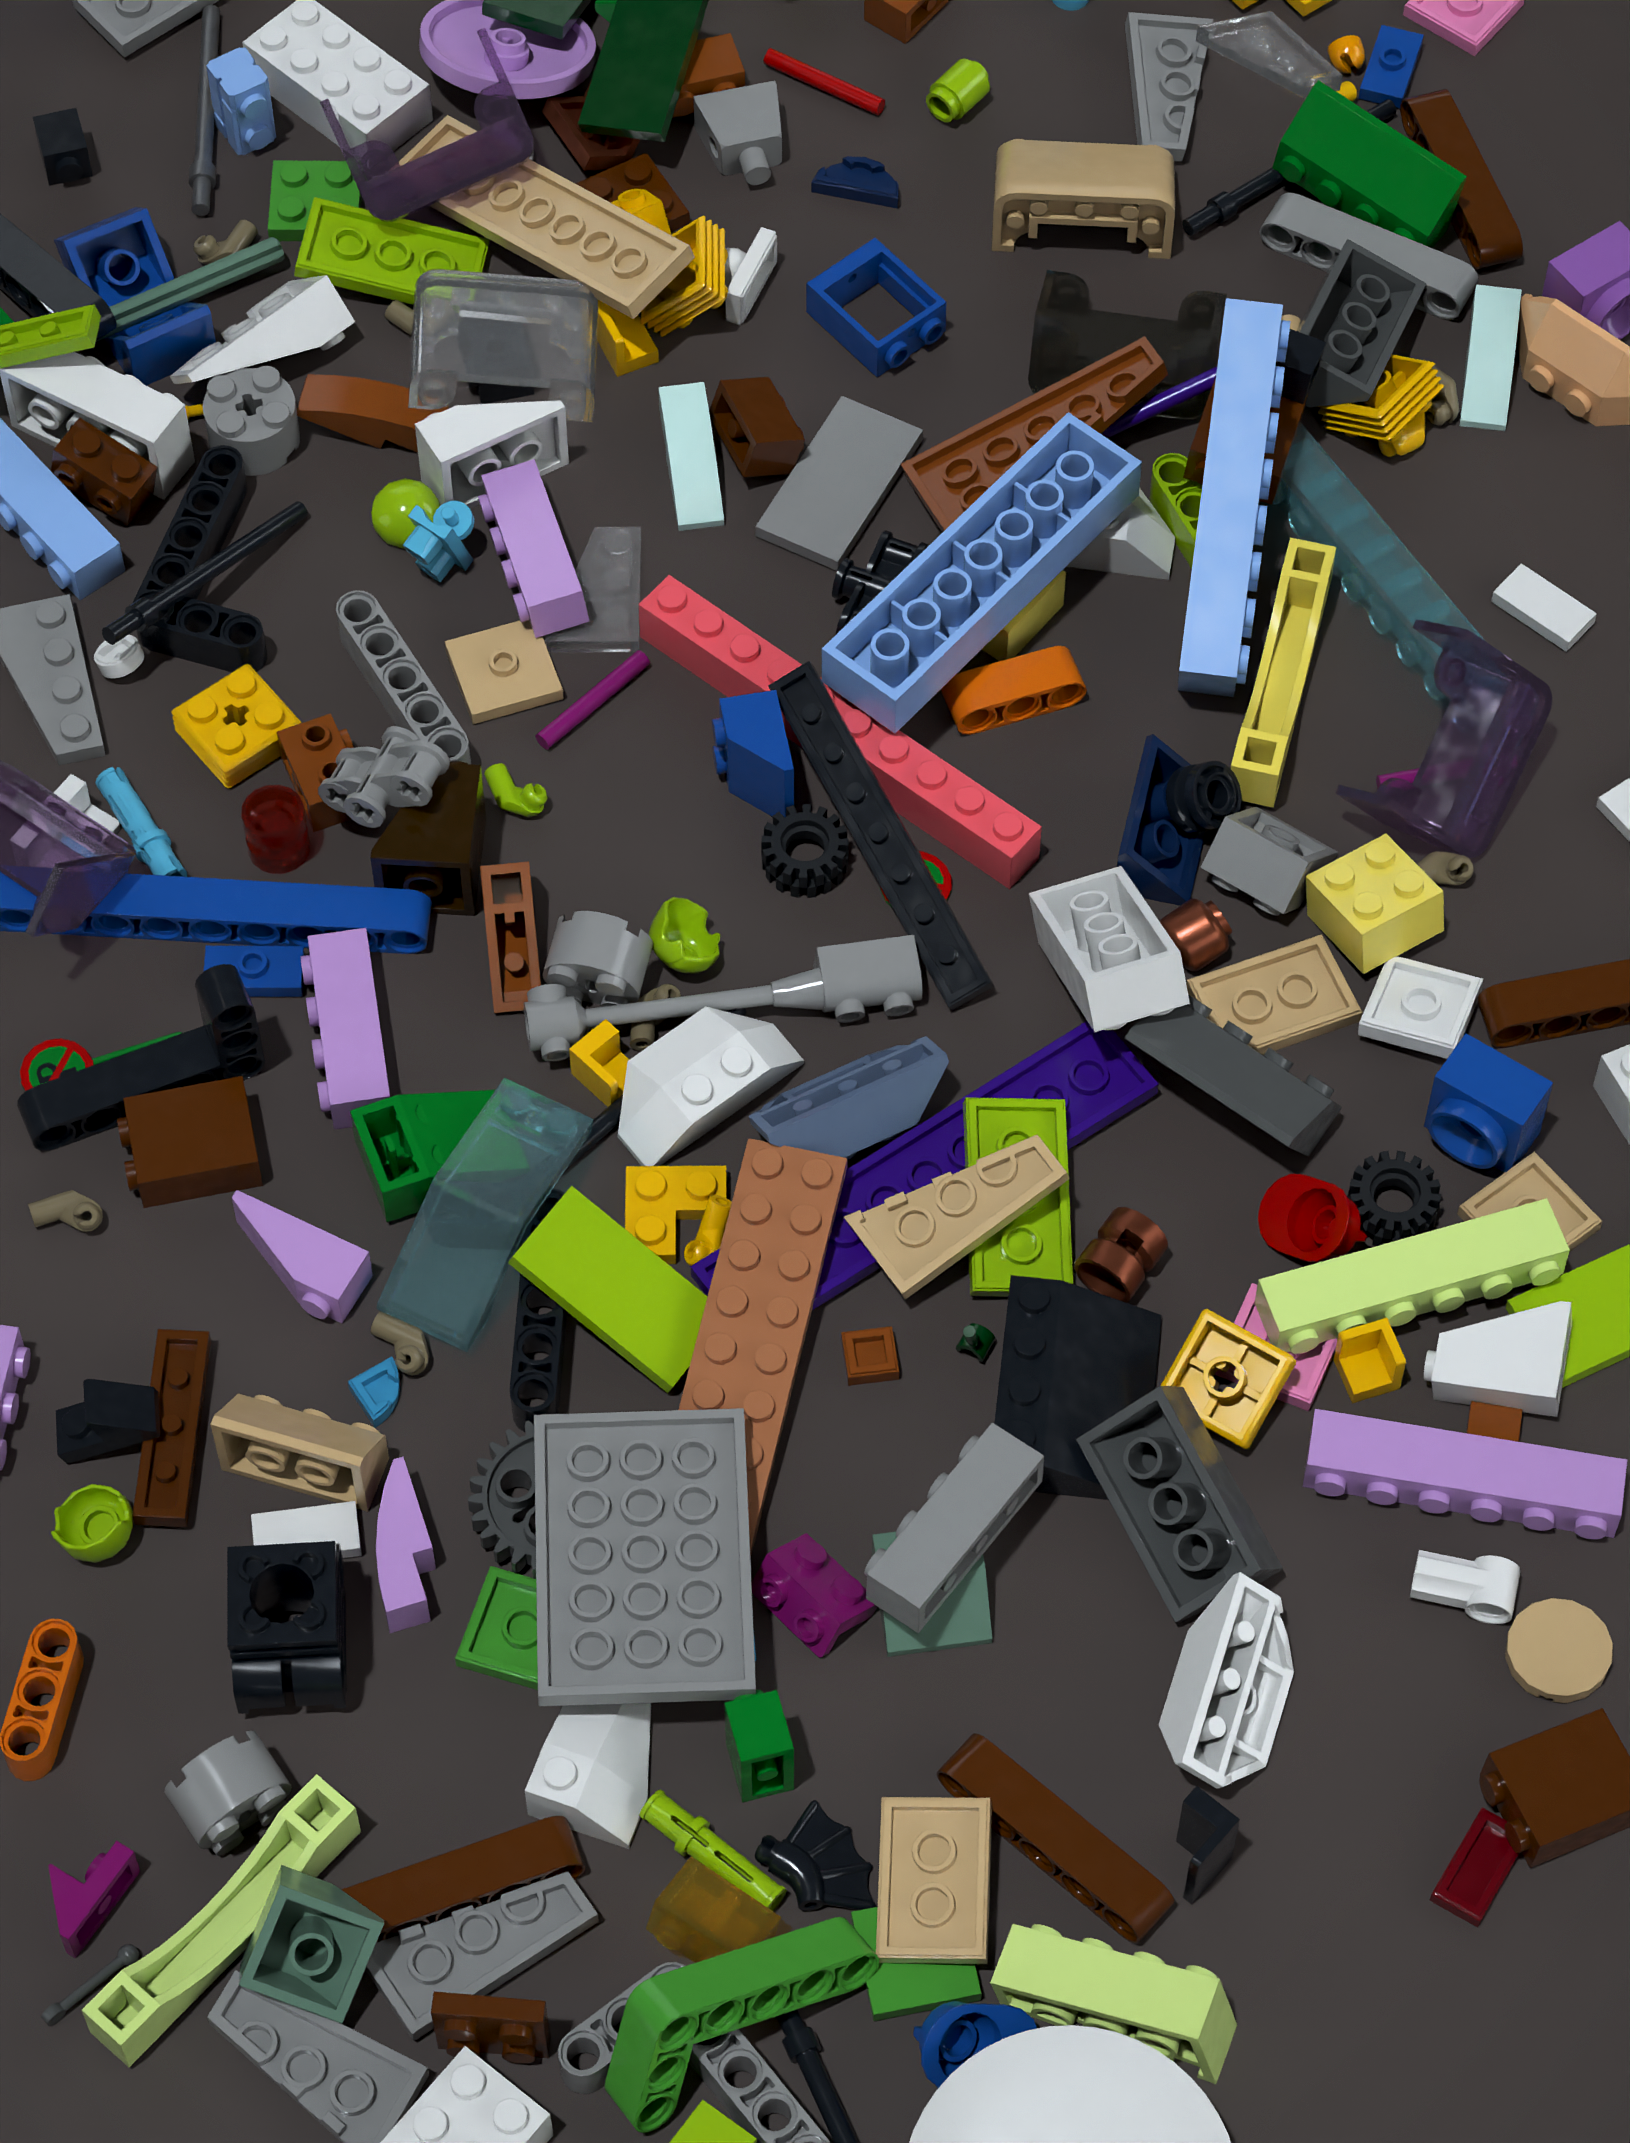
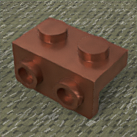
[542,79,640,171]

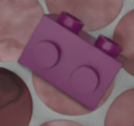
[751,1533,877,1658]

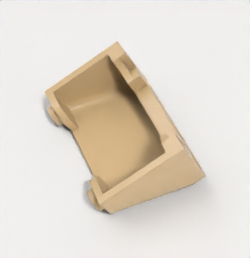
[992,139,1175,259]

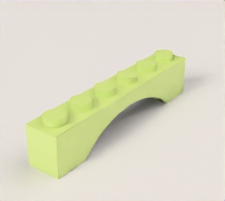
[82,1774,361,2067]

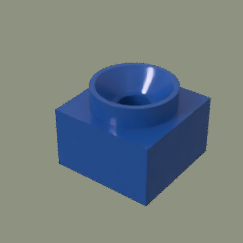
[1424,1033,1553,1172]

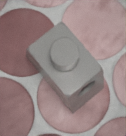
[694,80,782,185]

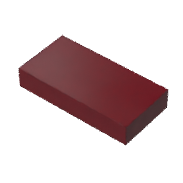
[1429,1807,1520,1928]

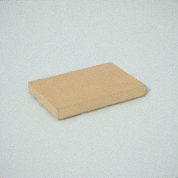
[1186,934,1363,1055]
[876,1797,992,1964]

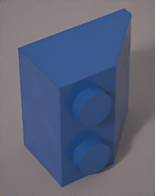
[54,207,175,307]
[712,690,794,817]

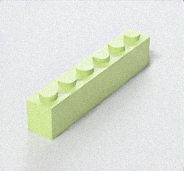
[1255,1198,1570,1354]

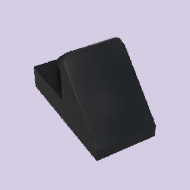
[56,1379,161,1464]

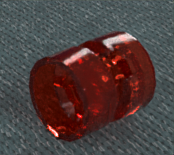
[241,785,310,874]

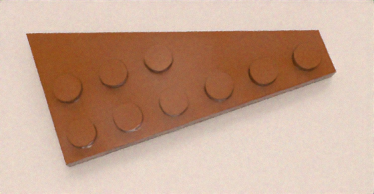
[901,336,1168,533]

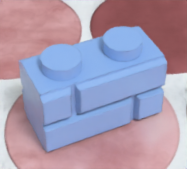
[206,47,276,156]

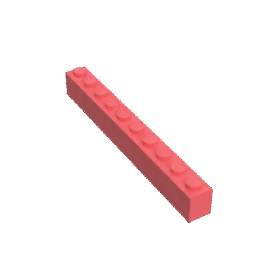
[638,575,1042,890]

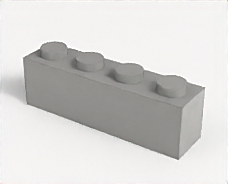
[864,1423,1044,1633]

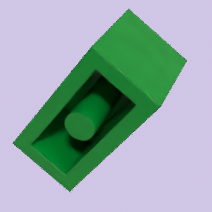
[724,1690,794,1803]

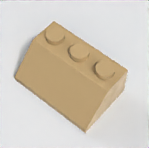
[210,1394,389,1512]

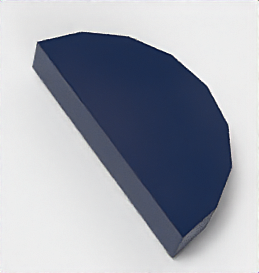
[811,156,899,209]

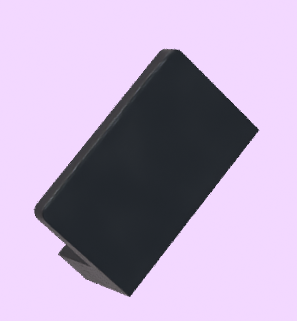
[1176,1786,1240,1905]

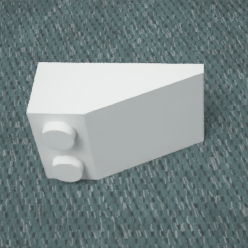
[415,400,569,509]

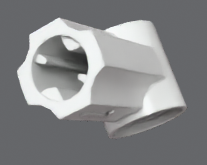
[1410,1550,1521,1624]

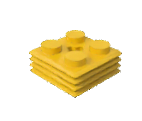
[641,215,728,337]
[1318,354,1444,443]
[171,664,301,788]
[1160,1309,1296,1449]

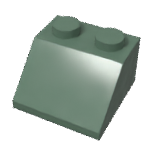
[872,1531,992,1657]
[238,1865,384,2024]

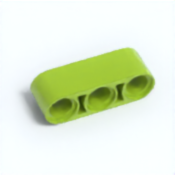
[1149,453,1202,569]

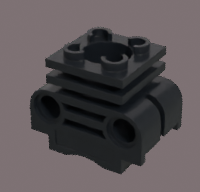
[227,1541,347,1714]

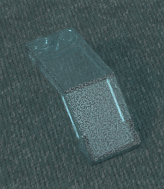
[377,1078,594,1352]

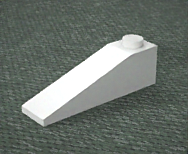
[525,1703,651,1849]

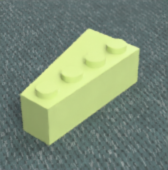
[990,1924,1237,2084]

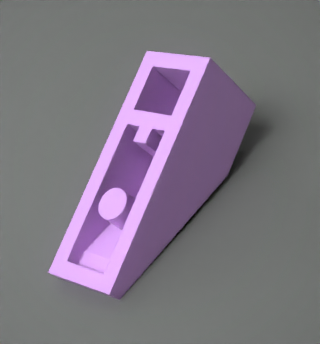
[232,1190,373,1323]

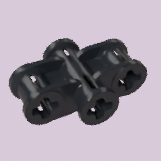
[832,530,929,634]

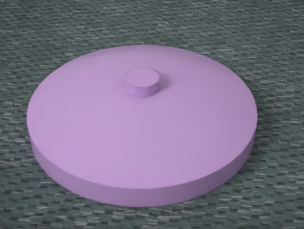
[419,0,596,99]

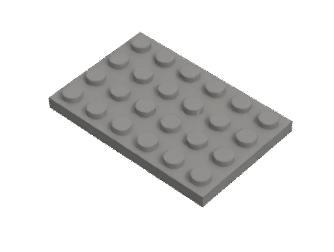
[534,1408,756,1706]

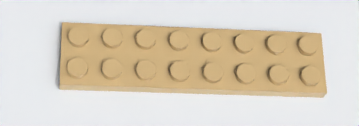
[387,115,695,319]

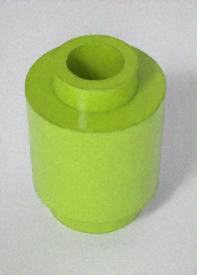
[926,58,990,123]

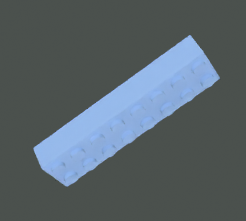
[1177,298,1291,697]
[821,412,1142,734]

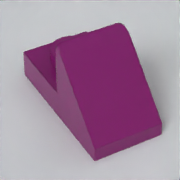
[48,1841,141,1959]

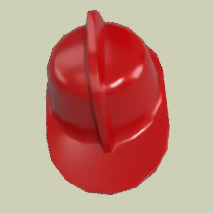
[1258,1174,1367,1262]

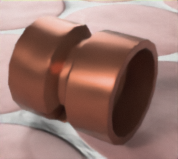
[1074,1207,1168,1303]

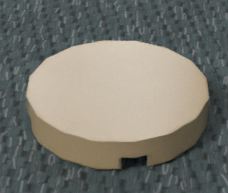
[1505,1598,1613,1703]

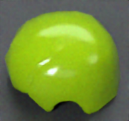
[371,478,440,549]
[649,897,721,973]
[51,1484,133,1563]

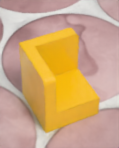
[569,1019,630,1107]
[1333,1317,1406,1404]

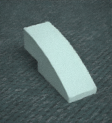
[1459,284,1522,431]
[658,382,724,531]

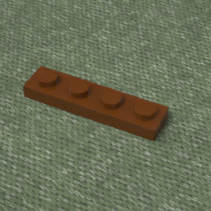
[132,1329,211,1527]

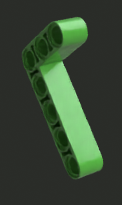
[605,1917,879,2133]

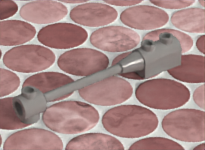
[523,935,922,1061]

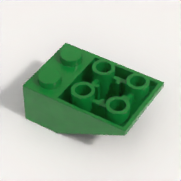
[350,1090,530,1222]

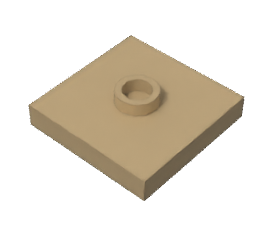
[444,620,564,725]

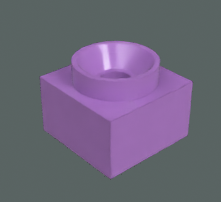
[1542,221,1630,340]

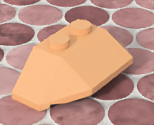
[1516,294,1630,426]

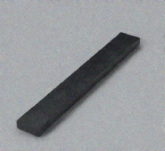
[768,661,995,1011]

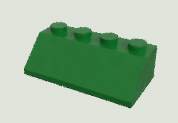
[1272,80,1467,248]

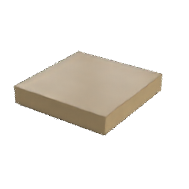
[1457,1152,1602,1251]

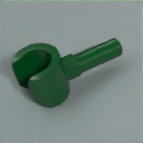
[955,1323,995,1362]

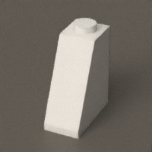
[1424,1301,1572,1417]

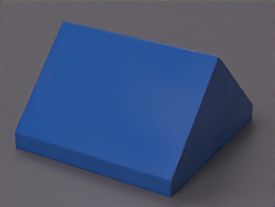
[105,302,216,386]

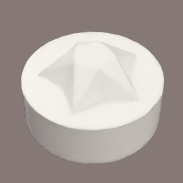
[94,635,144,678]

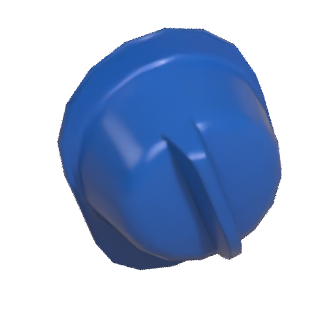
[913,2001,1037,2088]

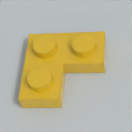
[625,1165,727,1264]

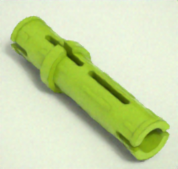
[639,1789,787,1917]

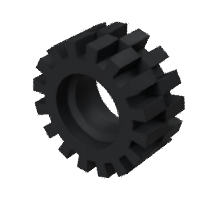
[761,804,849,898]
[1347,1151,1441,1246]

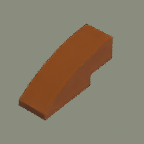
[296,374,449,452]

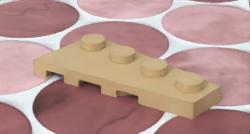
[844,1135,1070,1300]

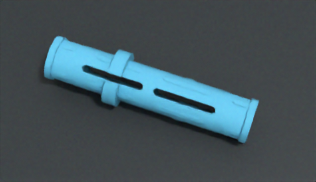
[95,767,188,877]

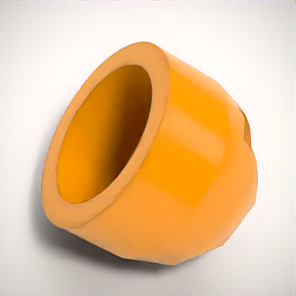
[1327,35,1365,74]

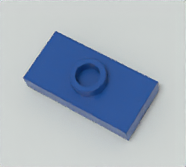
[1358,25,1424,108]
[204,945,305,997]

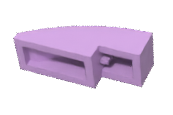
[376,1457,436,1633]

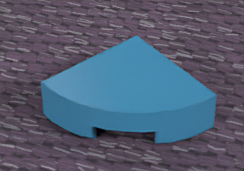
[347,1357,400,1428]

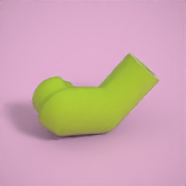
[484,763,548,817]

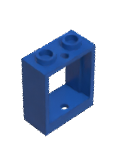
[806,238,947,377]

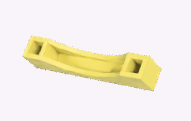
[1231,537,1337,808]

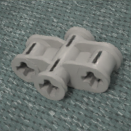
[318,726,450,828]

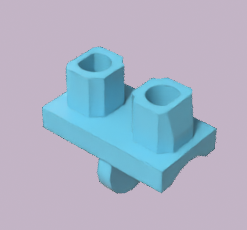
[403,501,474,582]

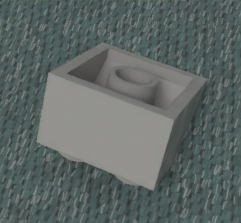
[1200,807,1338,915]

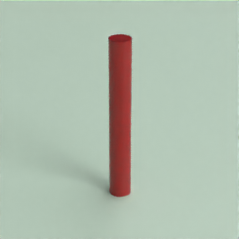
[763,48,885,116]

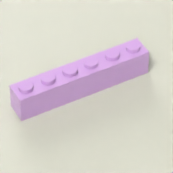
[1302,1409,1627,1539]

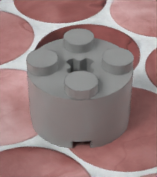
[203,366,300,476]
[543,911,653,1007]
[164,1731,292,1856]

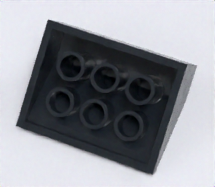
[994,1275,1162,1500]

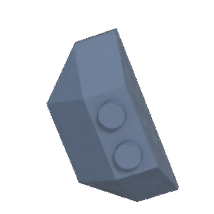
[748,1036,949,1160]

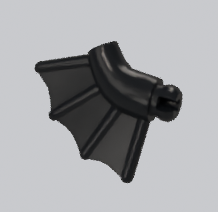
[754,1800,876,1911]

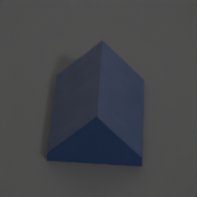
[1117,734,1205,906]

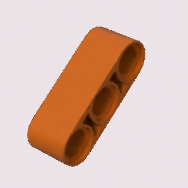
[941,646,1087,735]
[0,1619,84,1781]

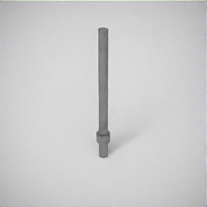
[189,5,220,216]

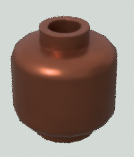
[1160,898,1232,972]

